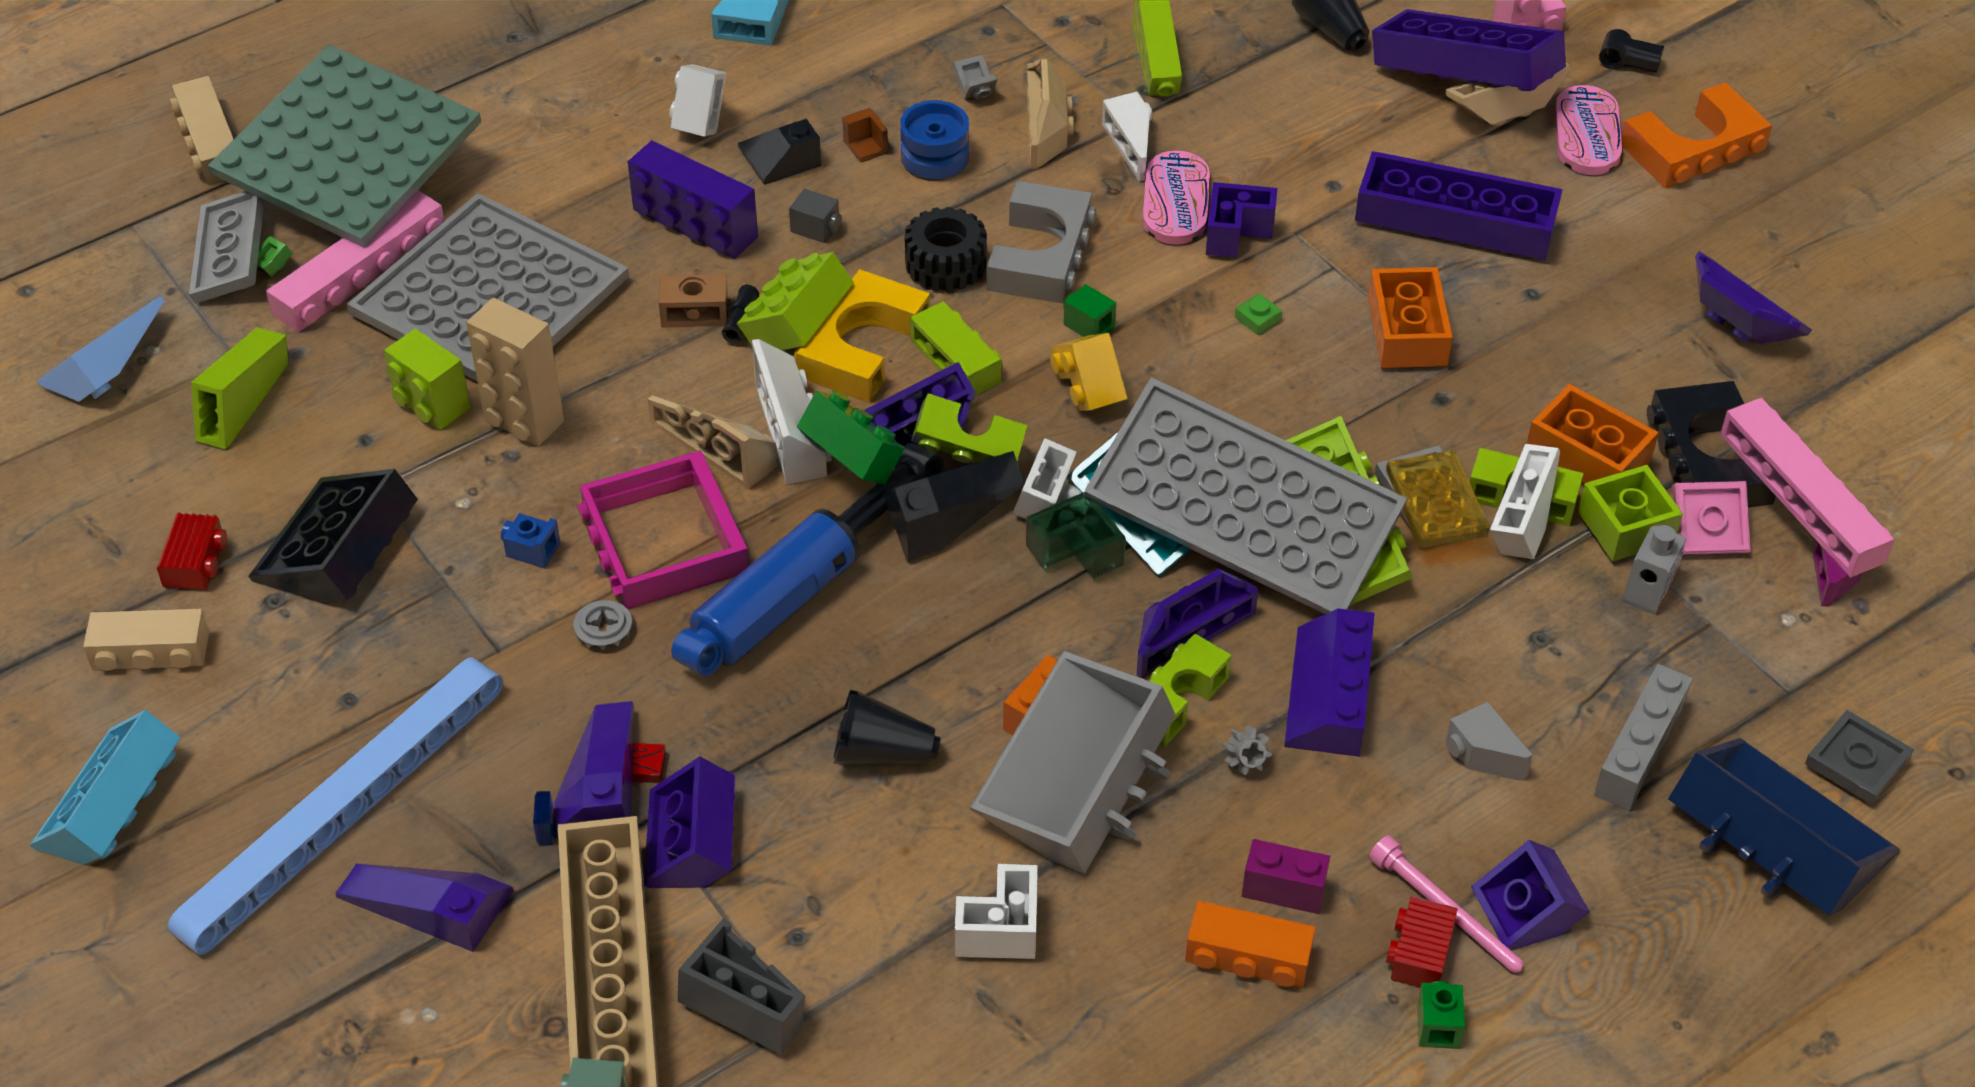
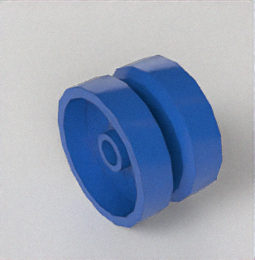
[900,100,969,179]

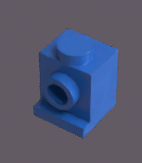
[501,513,561,569]

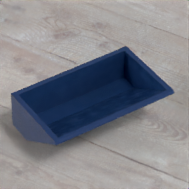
[1668,738,1900,915]

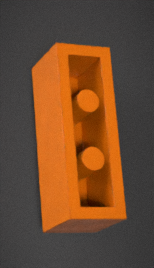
[1185,900,1316,988]

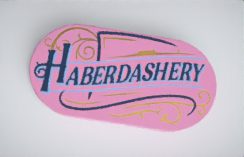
[1555,85,1622,175]
[1143,151,1210,245]

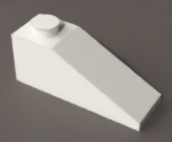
[1102,92,1152,182]
[1490,444,1560,559]

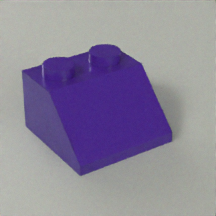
[1471,840,1590,950]

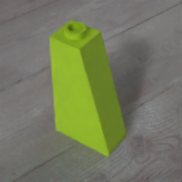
[1132,0,1182,96]
[191,327,288,450]

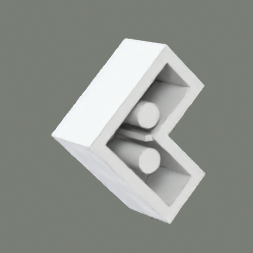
[955,864,1038,959]

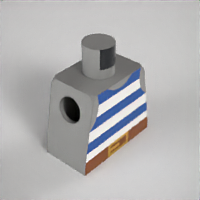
[1622,525,1687,615]

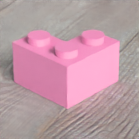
[1492,0,1566,31]

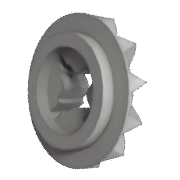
[573,600,633,651]

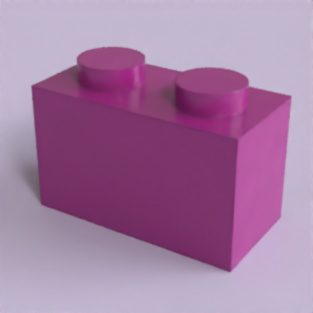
[1241,839,1331,914]

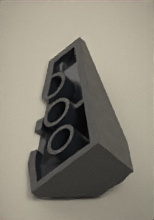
[883,451,1025,561]

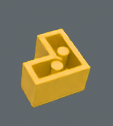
[1050,333,1128,411]

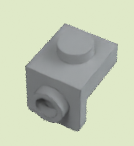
[952,55,998,100]

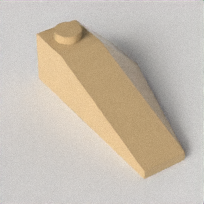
[648,395,778,490]

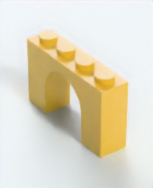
[794,269,931,403]

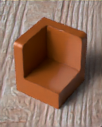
[842,108,888,162]

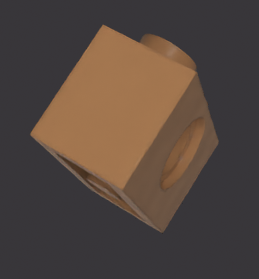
[658,274,728,327]

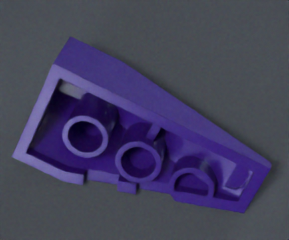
[553,701,634,838]

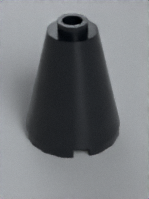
[1292,0,1370,50]
[833,689,941,765]

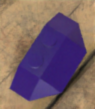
[1695,251,1812,344]
[864,362,975,468]
[1136,569,1258,679]

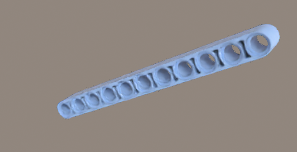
[167,657,503,955]

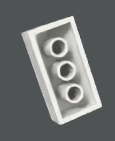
[752,339,832,485]

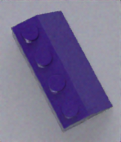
[1284,608,1375,757]

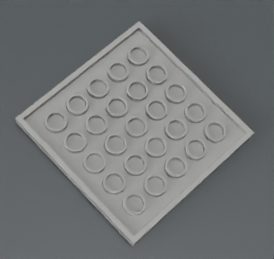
[347,193,629,381]

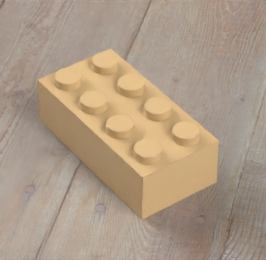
[466,297,564,447]

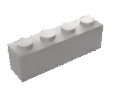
[1594,663,1693,811]

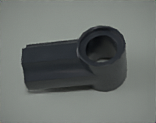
[1599,29,1664,72]

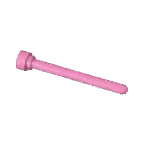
[1369,835,1523,973]

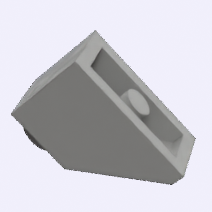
[1446,702,1533,781]

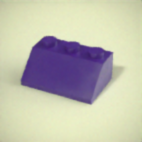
[644,756,735,888]

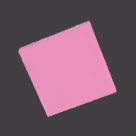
[1672,481,1751,555]

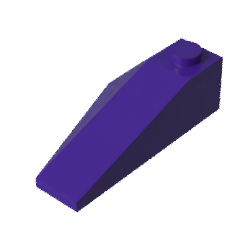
[335,864,513,952]

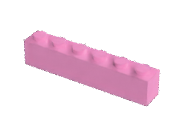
[266,190,445,333]
[1720,397,1894,578]

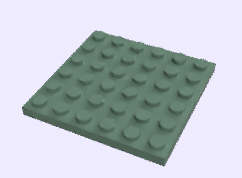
[208,44,482,248]

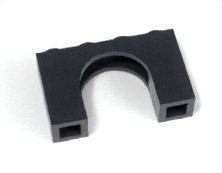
[1647,381,1776,507]

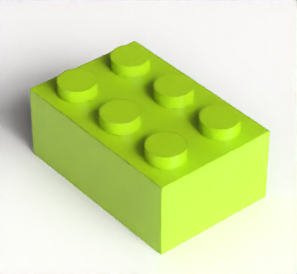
[737,252,854,350]

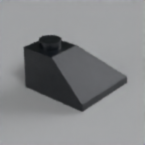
[738,118,821,185]

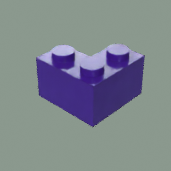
[1205,182,1278,258]

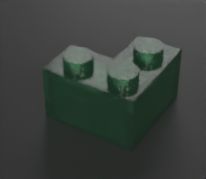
[1026,492,1126,579]

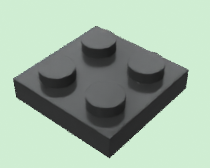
[1805,710,1914,805]

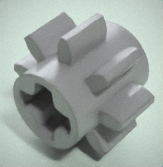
[1222,725,1272,775]

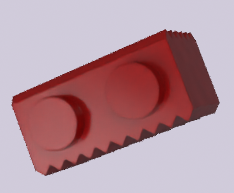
[157,512,227,590]
[1386,896,1458,988]

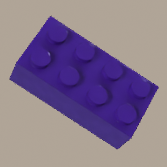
[627,140,758,259]

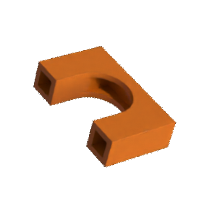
[1621,82,1772,188]

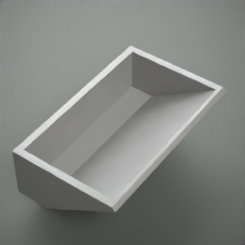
[969,651,1176,874]

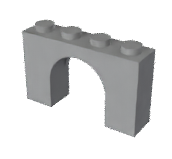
[987,181,1096,304]

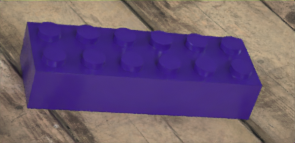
[1372,9,1566,91]
[1355,151,1563,260]

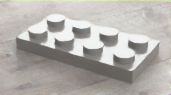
[189,191,265,304]

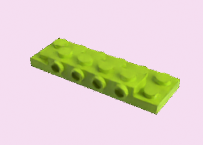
[1285,416,1413,605]

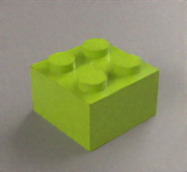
[384,328,471,430]
[1578,465,1683,562]

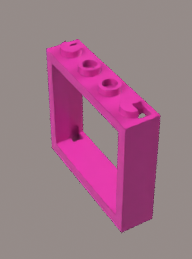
[577,451,749,609]

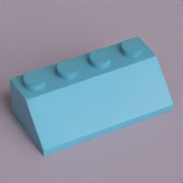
[30,709,181,865]

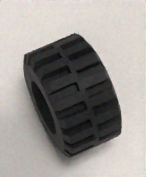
[905,207,987,292]

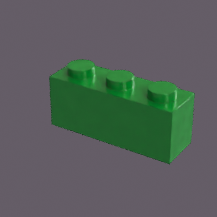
[797,390,905,485]

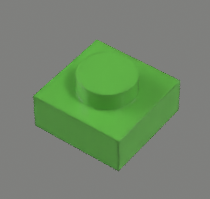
[257,236,293,277]
[1235,293,1282,335]

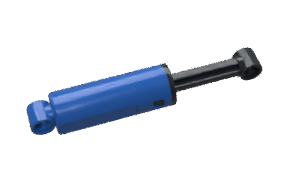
[671,443,945,676]

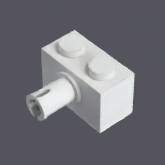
[669,64,727,137]
[1013,438,1093,527]

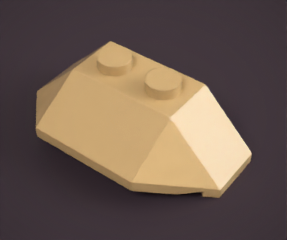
[1027,59,1073,169]
[1446,63,1569,125]

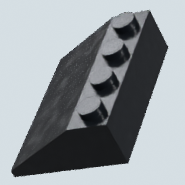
[248,469,418,602]

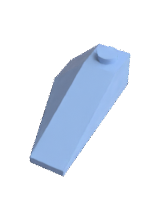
[36,295,165,402]

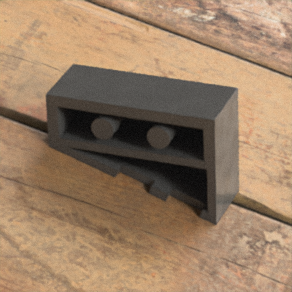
[678,918,805,1054]

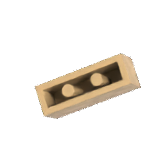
[83,609,209,671]

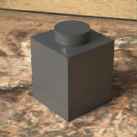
[789,189,842,243]

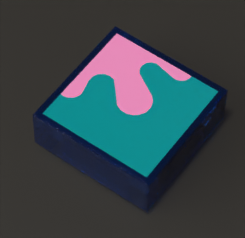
[533,791,554,846]

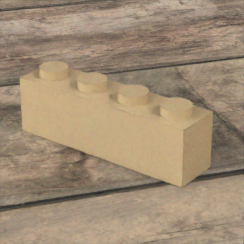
[169,76,234,185]

